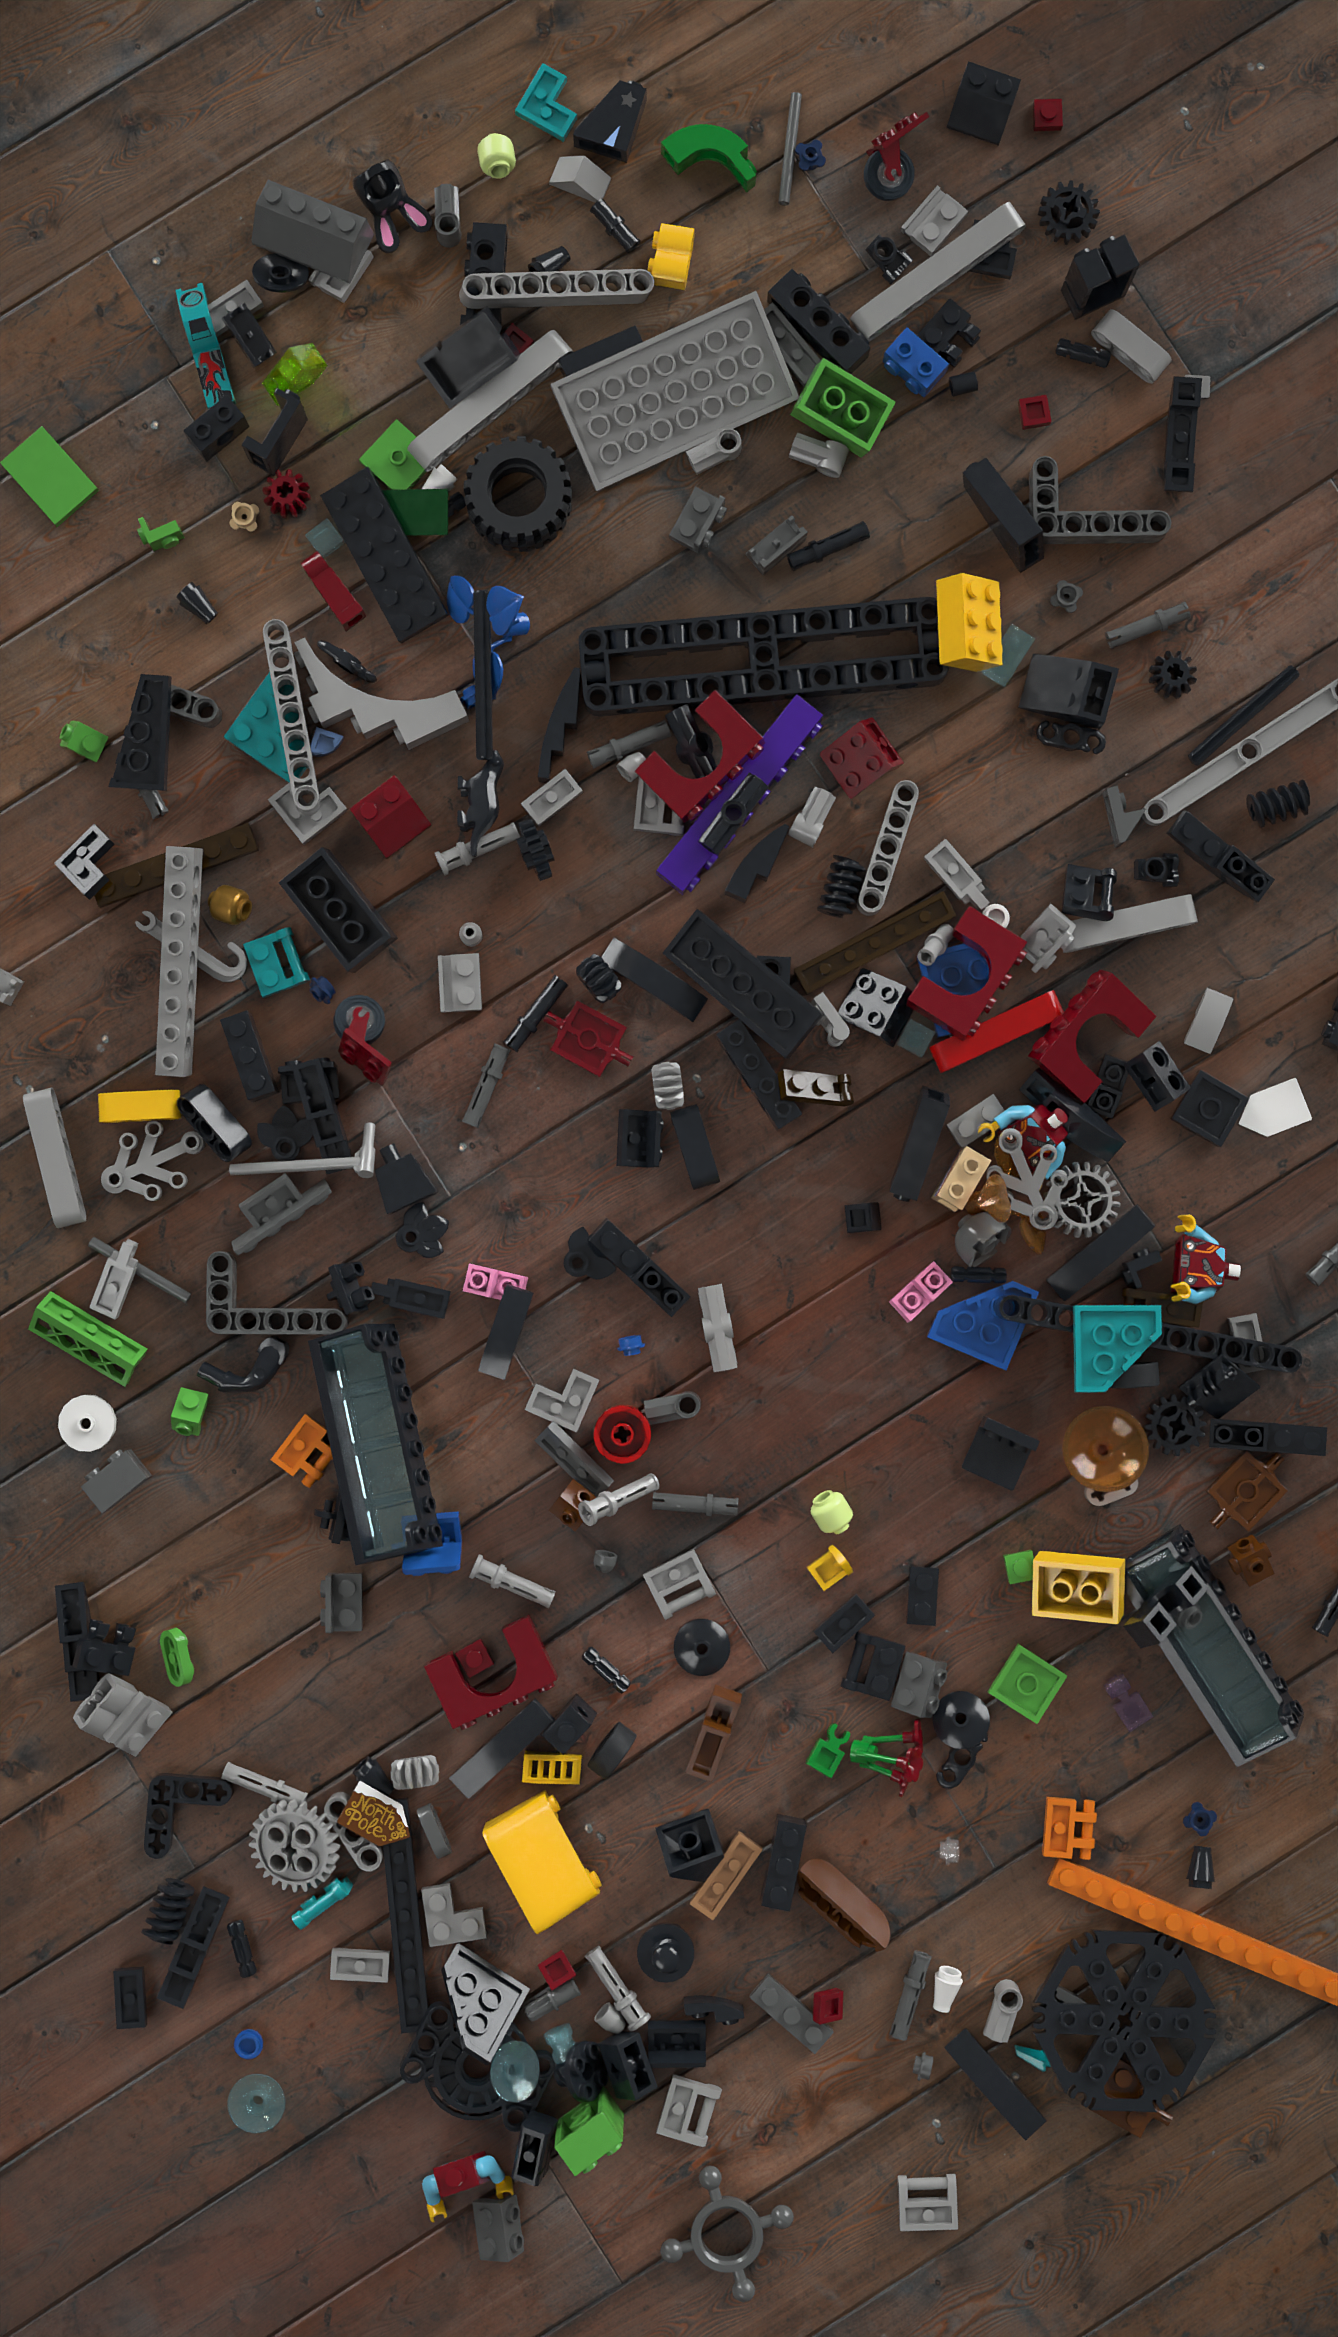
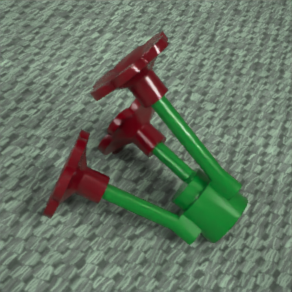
[850,1719,923,1798]

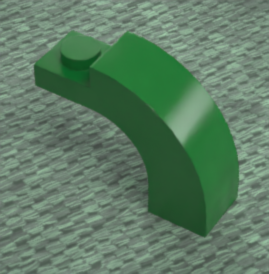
[661,124,757,193]

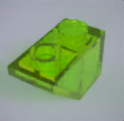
[262,343,328,406]

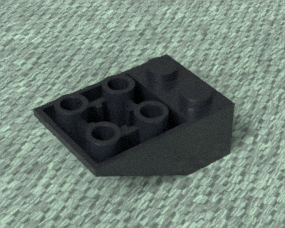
[1018,653,1119,730]

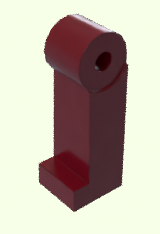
[300,551,366,631]

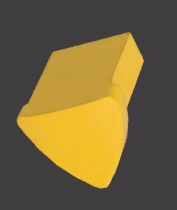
[807,1545,853,1591]

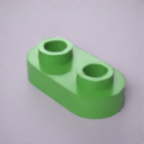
[160,1628,194,1687]

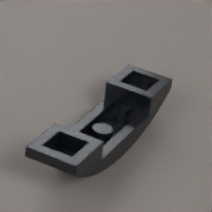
[1164,376,1202,493]
[601,938,708,1022]

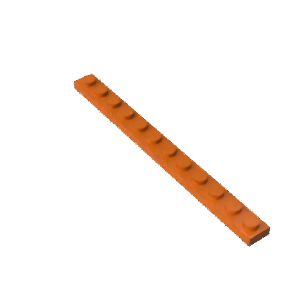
[1047,1858,1338,2006]

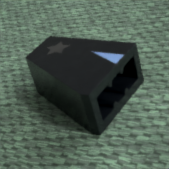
[573,80,647,163]

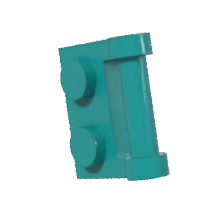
[243,927,310,998]
[291,1876,353,1930]

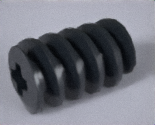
[1246,779,1310,828]
[817,855,866,918]
[141,1878,195,1945]

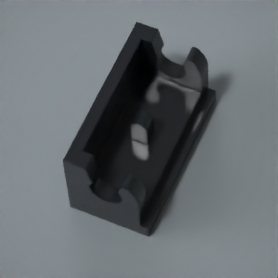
[221,303,277,368]

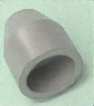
[616,752,646,782]
[459,922,483,947]
[594,2002,626,2034]

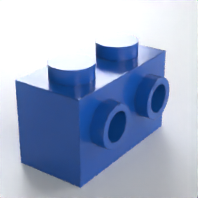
[882,327,949,397]

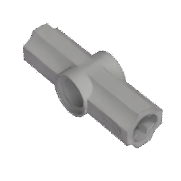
[698,1284,737,1372]

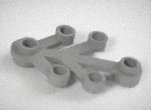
[101,1121,205,1201]
[986,1128,1068,1230]

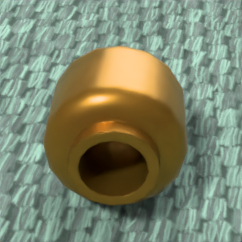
[208,885,252,925]

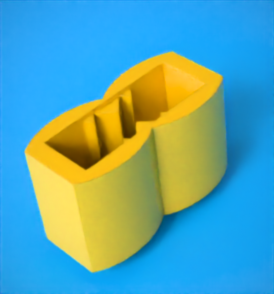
[648,223,694,290]

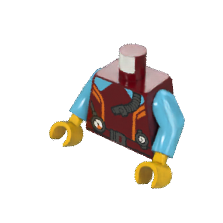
[978,1104,1068,1191]
[1170,1215,1241,1304]
[422,2150,514,2222]

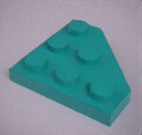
[224,672,307,783]
[1073,1305,1162,1392]

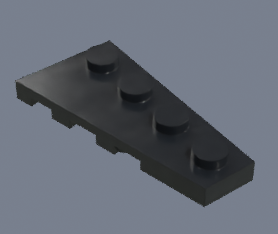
[108,674,172,791]

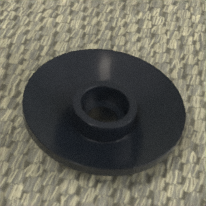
[252,253,309,293]
[674,1619,730,1676]
[933,1691,990,1749]

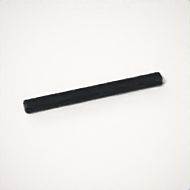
[473,590,493,760]

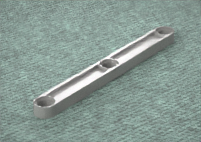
[1142,679,1338,826]

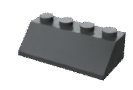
[252,180,374,284]

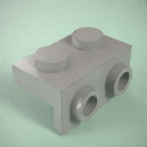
[1020,904,1077,973]

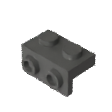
[891,1651,947,1718]
[472,2194,524,2262]

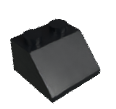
[946,61,1021,146]

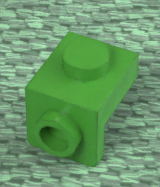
[137,517,185,551]
[60,721,108,762]
[171,1387,209,1436]

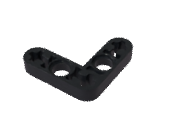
[144,1773,234,1859]

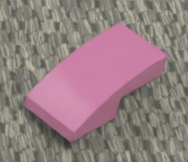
[889,1261,952,1322]
[463,1264,528,1300]

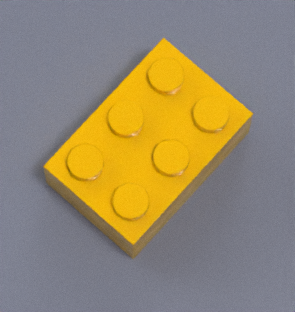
[936,573,1003,672]
[1032,1551,1125,1624]

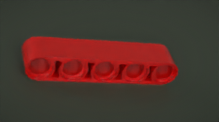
[929,990,1064,1073]

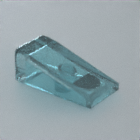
[981,624,1036,687]

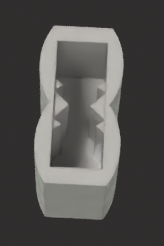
[73,1673,138,1741]

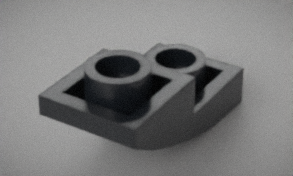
[1087,1053,1129,1119]
[684,1995,744,2025]

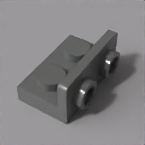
[669,487,727,554]
[320,1573,363,1633]

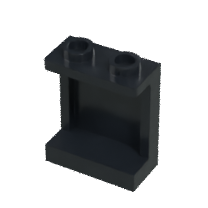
[242,388,308,476]

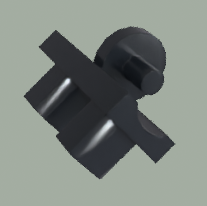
[326,1262,375,1315]
[314,1490,350,1544]

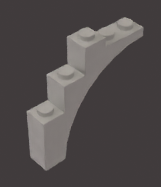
[294,638,469,750]

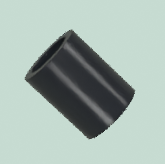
[949,371,978,397]

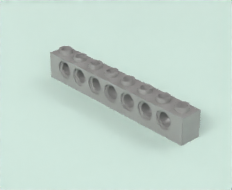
[155,846,203,1077]

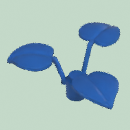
[447,575,530,700]

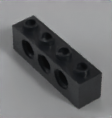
[460,222,508,334]
[767,269,870,374]
[716,1019,802,1131]

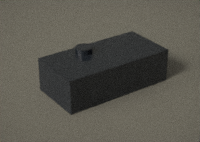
[278,847,398,973]

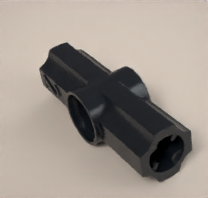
[665,704,717,779]
[698,772,769,856]

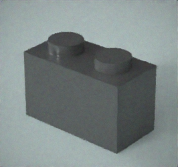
[81,1449,152,1513]

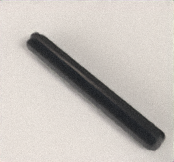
[1188,665,1300,766]

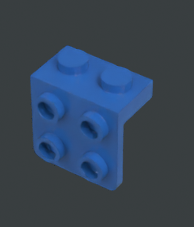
[401,1511,462,1576]

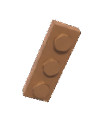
[690,1831,763,1920]

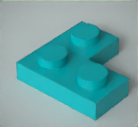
[515,63,577,142]

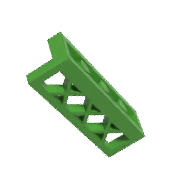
[28,1291,147,1387]

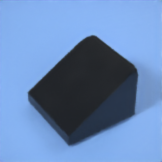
[845,1202,881,1233]

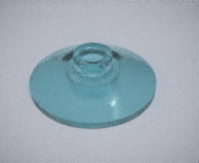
[490,2041,539,2102]
[227,2074,285,2133]

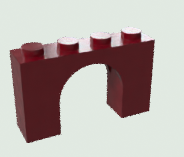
[635,690,765,823]
[906,906,1028,1041]
[1028,969,1157,1103]
[424,1614,558,1730]

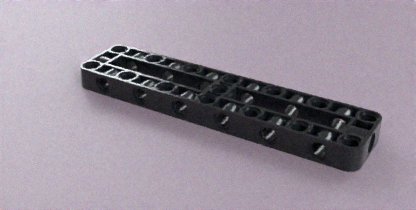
[579,597,949,717]

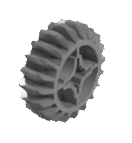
[1043,1162,1121,1238]

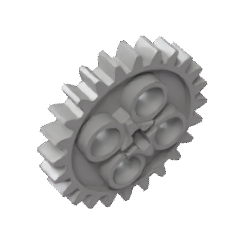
[249,1799,341,1892]

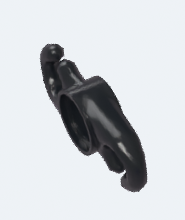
[317,640,377,683]
[1036,720,1106,754]
[936,1733,988,1789]

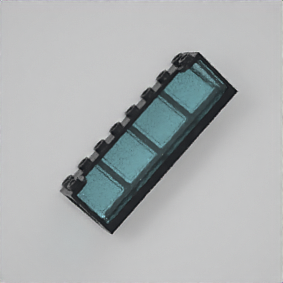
[308,1324,443,1566]
[1125,1524,1304,1767]

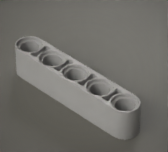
[857,780,919,916]
[1063,894,1198,953]
[23,1087,86,1228]

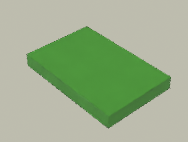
[0,426,99,527]

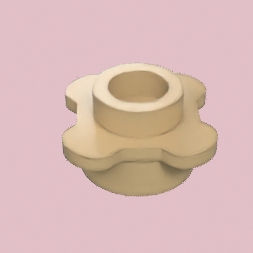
[229,502,260,532]

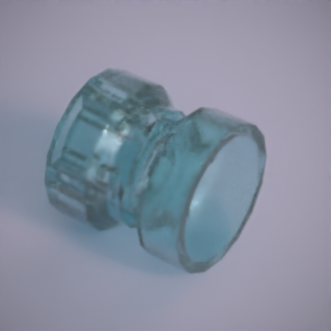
[544,2023,576,2064]

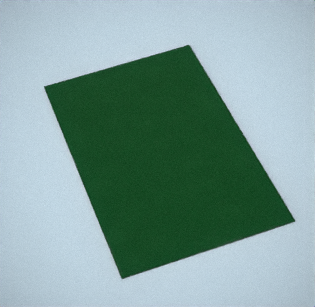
[382,489,448,535]

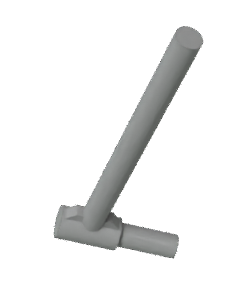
[229,1123,375,1178]

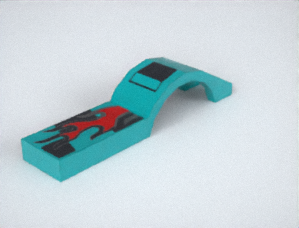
[176,283,236,409]

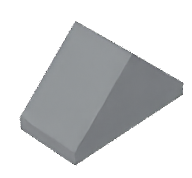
[549,156,611,203]

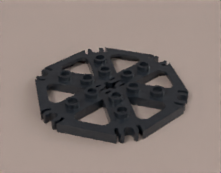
[1032,1929,1216,2112]

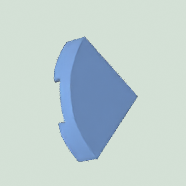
[310,727,344,757]

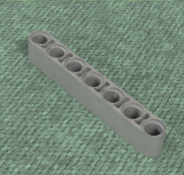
[850,202,1026,342]
[459,269,654,309]
[407,330,573,472]
[263,619,320,816]

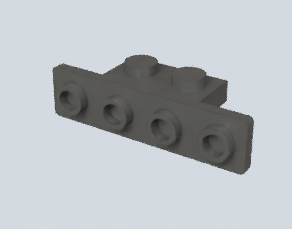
[231,1173,332,1255]

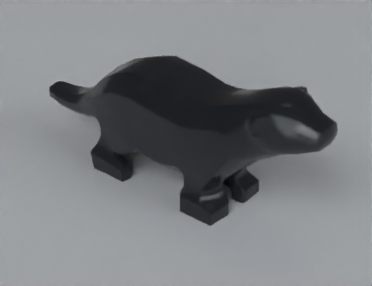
[457,750,504,857]

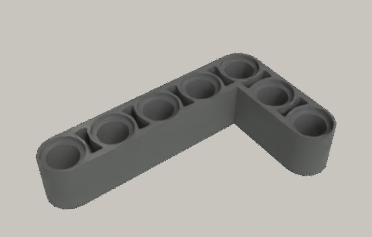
[1029,456,1172,544]
[206,1251,349,1334]

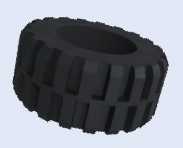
[464,436,572,552]

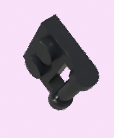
[1061,864,1117,921]
[840,1631,906,1701]

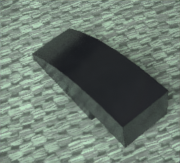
[725,824,789,903]
[478,1284,534,1380]

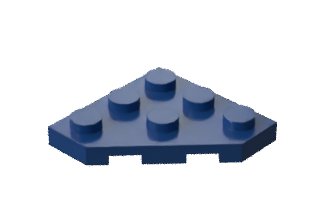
[917,943,989,1038]
[927,1281,1039,1370]

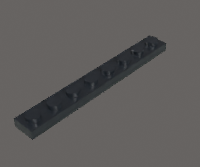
[383,1797,429,2034]

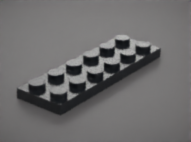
[320,466,449,643]
[663,909,824,1059]

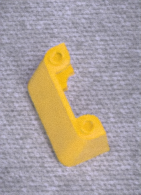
[482,1790,602,1934]

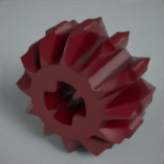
[262,469,311,519]

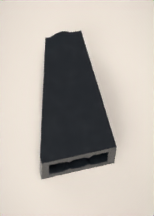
[962,458,1044,573]
[890,1086,950,1202]

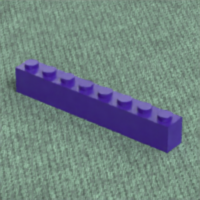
[656,694,823,895]

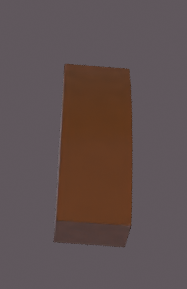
[685,1685,742,1782]

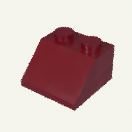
[350,775,432,859]

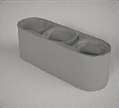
[1091,309,1172,384]
[324,1792,384,1871]

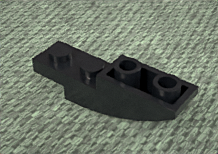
[1166,811,1275,902]
[1019,1067,1127,1162]
[587,1218,691,1317]
[1209,1418,1327,1456]

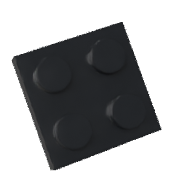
[1170,1070,1250,1147]

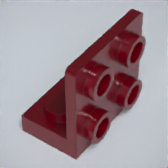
[820,717,904,799]

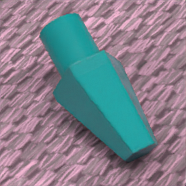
[1014,2045,1051,2072]

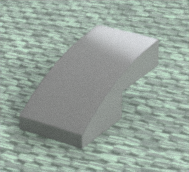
[1184,988,1233,1054]

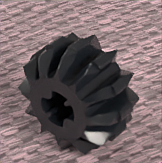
[1149,651,1197,699]
[576,954,621,1003]

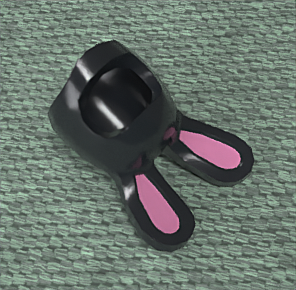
[353,159,433,253]

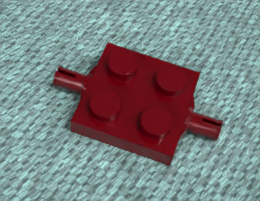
[544,1001,634,1077]

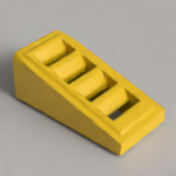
[522,1750,582,1785]

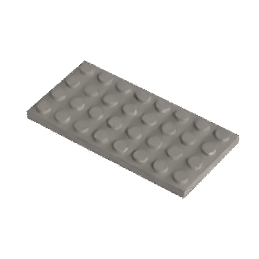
[550,291,799,491]

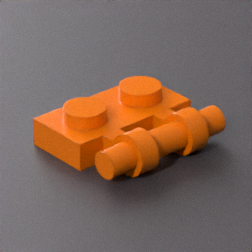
[270,1414,333,1488]
[1042,1797,1097,1860]

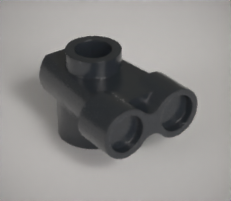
[865,234,914,285]
[1134,853,1179,887]

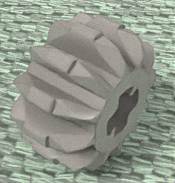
[651,1062,684,1110]
[390,1755,439,1790]

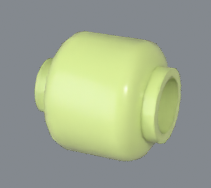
[477,133,516,179]
[811,1490,853,1534]

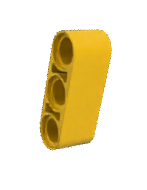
[98,1090,181,1123]

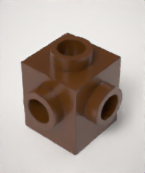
[548,1479,597,1531]
[1227,1534,1275,1587]

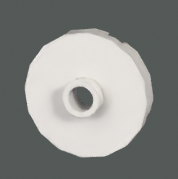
[58,1395,117,1452]

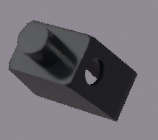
[375,1143,438,1215]
[540,1693,597,1755]

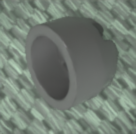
[593,1550,617,1573]

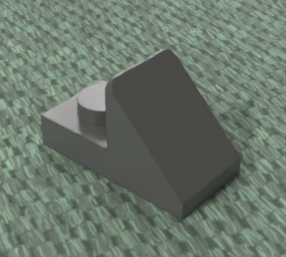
[1102,786,1146,847]

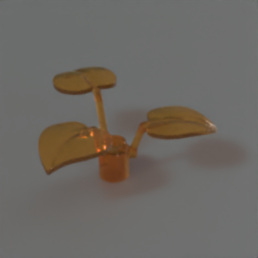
[965,1135,1046,1255]

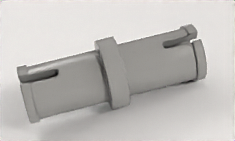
[917,924,954,966]

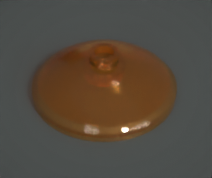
[1062,1406,1149,1492]

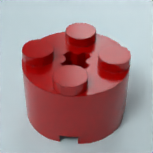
[594,1405,651,1464]

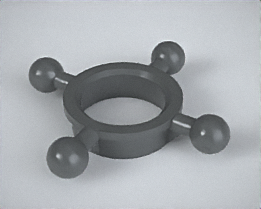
[660,2166,794,2303]

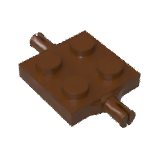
[1205,1450,1288,1532]
[1088,2059,1173,2138]

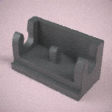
[745,515,808,576]

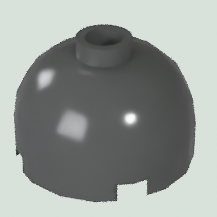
[955,1212,1012,1267]

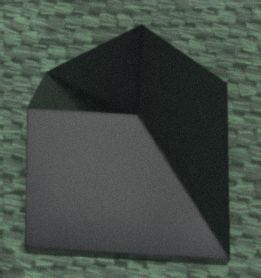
[655,1808,724,1883]

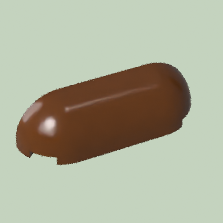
[797,1859,890,1952]

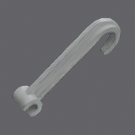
[135,911,247,982]

